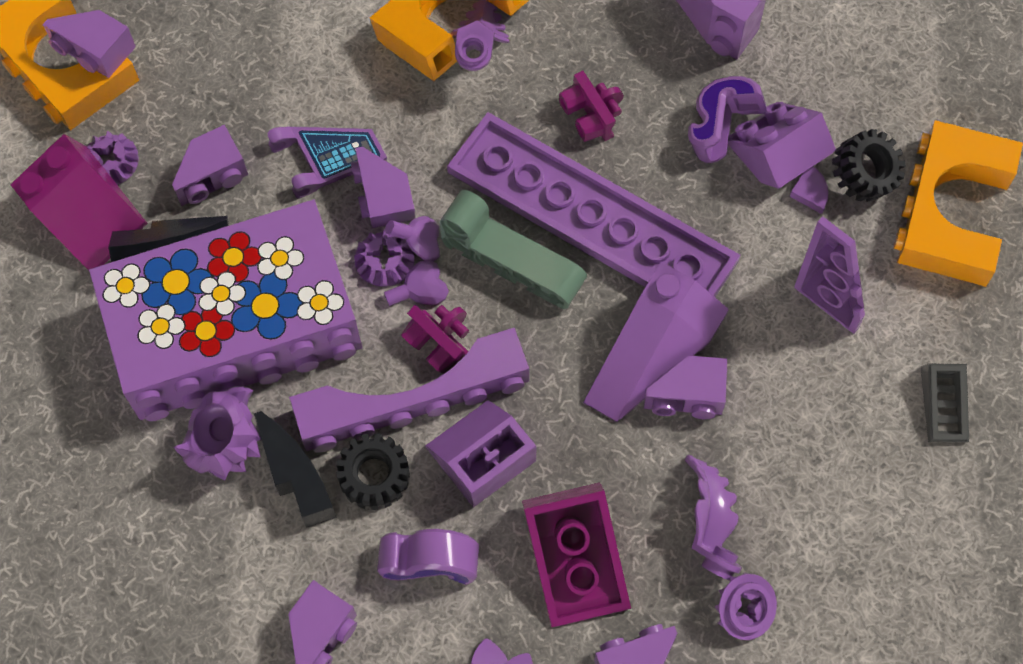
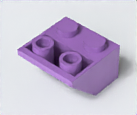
[728,102,836,189]
[425,400,536,508]

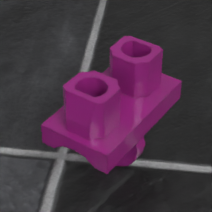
[559,71,624,142]
[401,305,469,374]

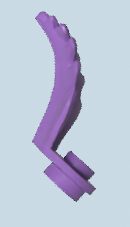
[450,0,510,71]
[685,455,742,580]

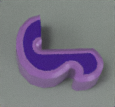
[688,76,768,163]
[377,529,479,585]

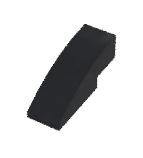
[108,216,229,262]
[254,411,337,528]

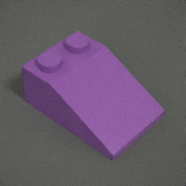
[676,0,766,60]

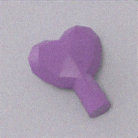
[385,216,440,262]
[384,261,449,306]

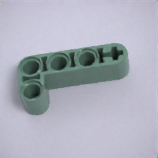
[439,190,587,309]

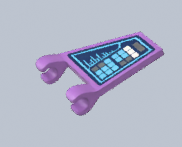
[268,127,387,199]

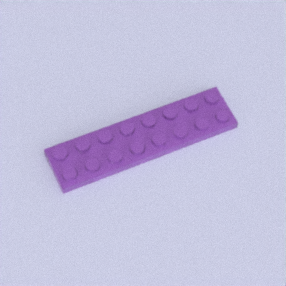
[447,112,740,297]

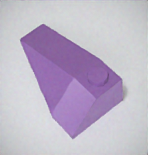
[794,216,865,334]
[583,262,729,422]

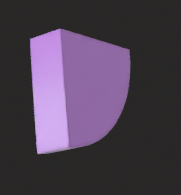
[790,166,828,214]

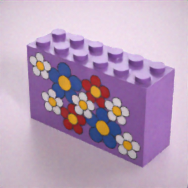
[89,199,362,421]

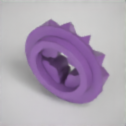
[87,131,139,185]
[354,229,415,287]
[715,573,777,640]

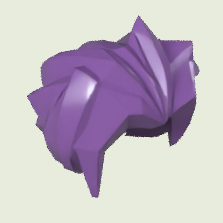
[174,387,261,481]

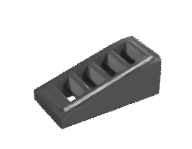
[921,363,969,442]

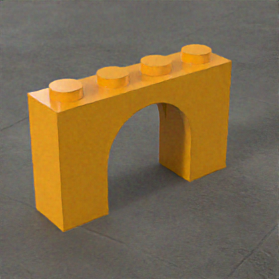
[0,0,140,131]
[370,0,529,81]
[893,120,1023,287]

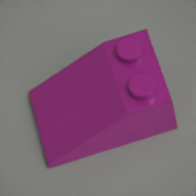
[10,134,148,271]
[522,482,631,627]

